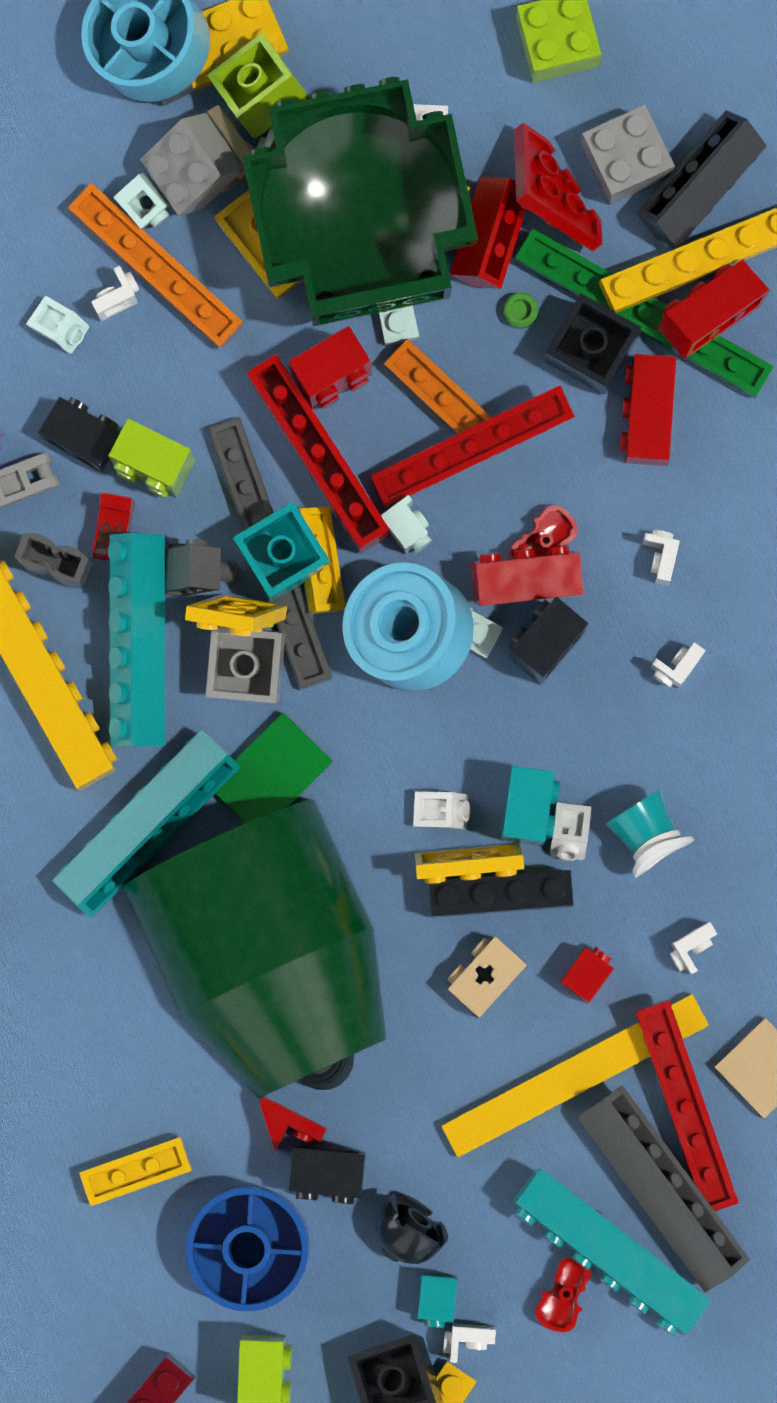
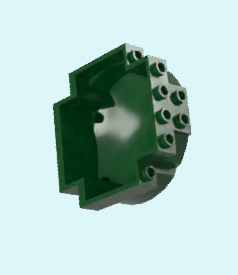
[242,77,478,327]

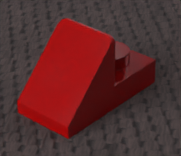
[260,1096,327,1151]

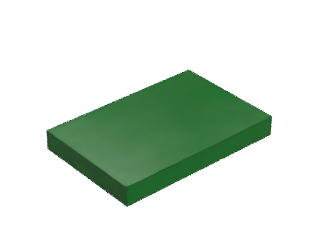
[215,712,333,823]

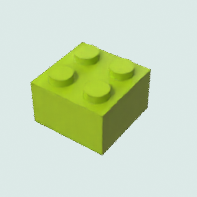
[516,0,602,83]
[207,33,309,139]
[109,418,195,499]
[237,1335,292,1403]

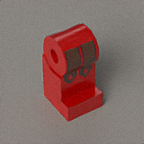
[93,492,135,561]

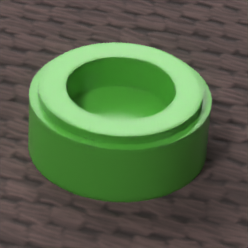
[503,293,538,329]

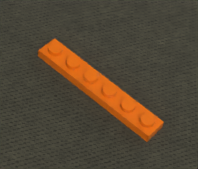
[68,183,244,349]

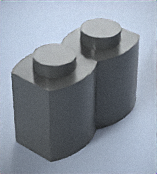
[14,533,92,588]

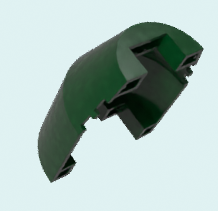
[123,800,386,1099]

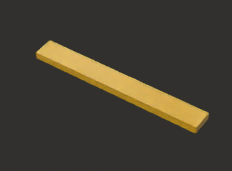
[441,994,709,1157]

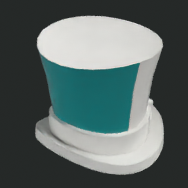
[604,789,695,878]

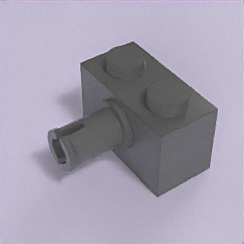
[165,539,238,597]

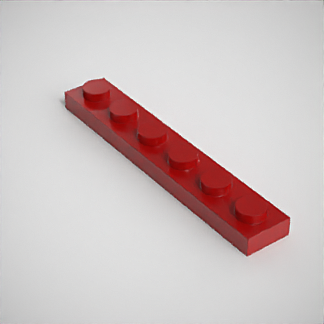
[371,385,576,507]
[634,999,739,1211]

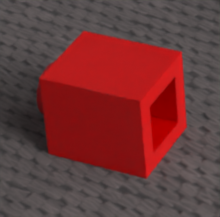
[559,947,614,1003]

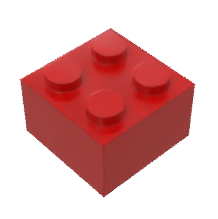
[288,326,372,410]

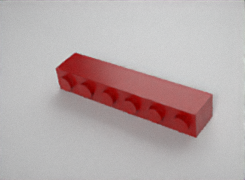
[247,354,390,554]

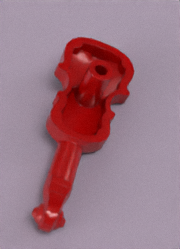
[509,505,578,557]
[535,1210,602,1333]

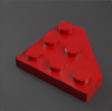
[514,123,603,252]

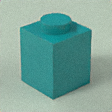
[418,1273,458,1328]

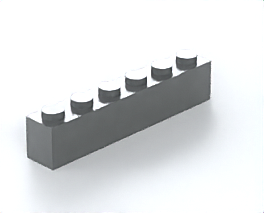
[577,1085,750,1292]

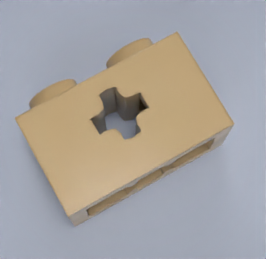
[447,936,527,1018]

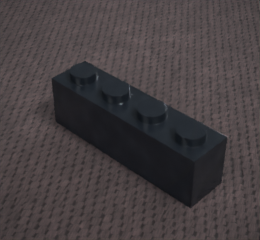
[636,110,767,248]
[429,870,574,918]

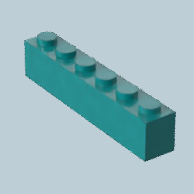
[108,533,165,747]
[52,730,240,919]
[511,1168,712,1336]

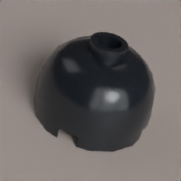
[376,1194,448,1264]

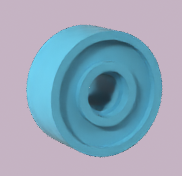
[81,0,210,102]
[342,563,474,691]

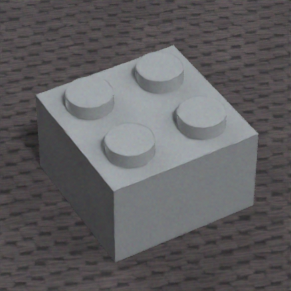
[580,105,675,205]
[140,113,244,216]
[206,626,286,704]

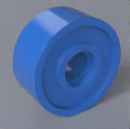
[186,1186,310,1311]

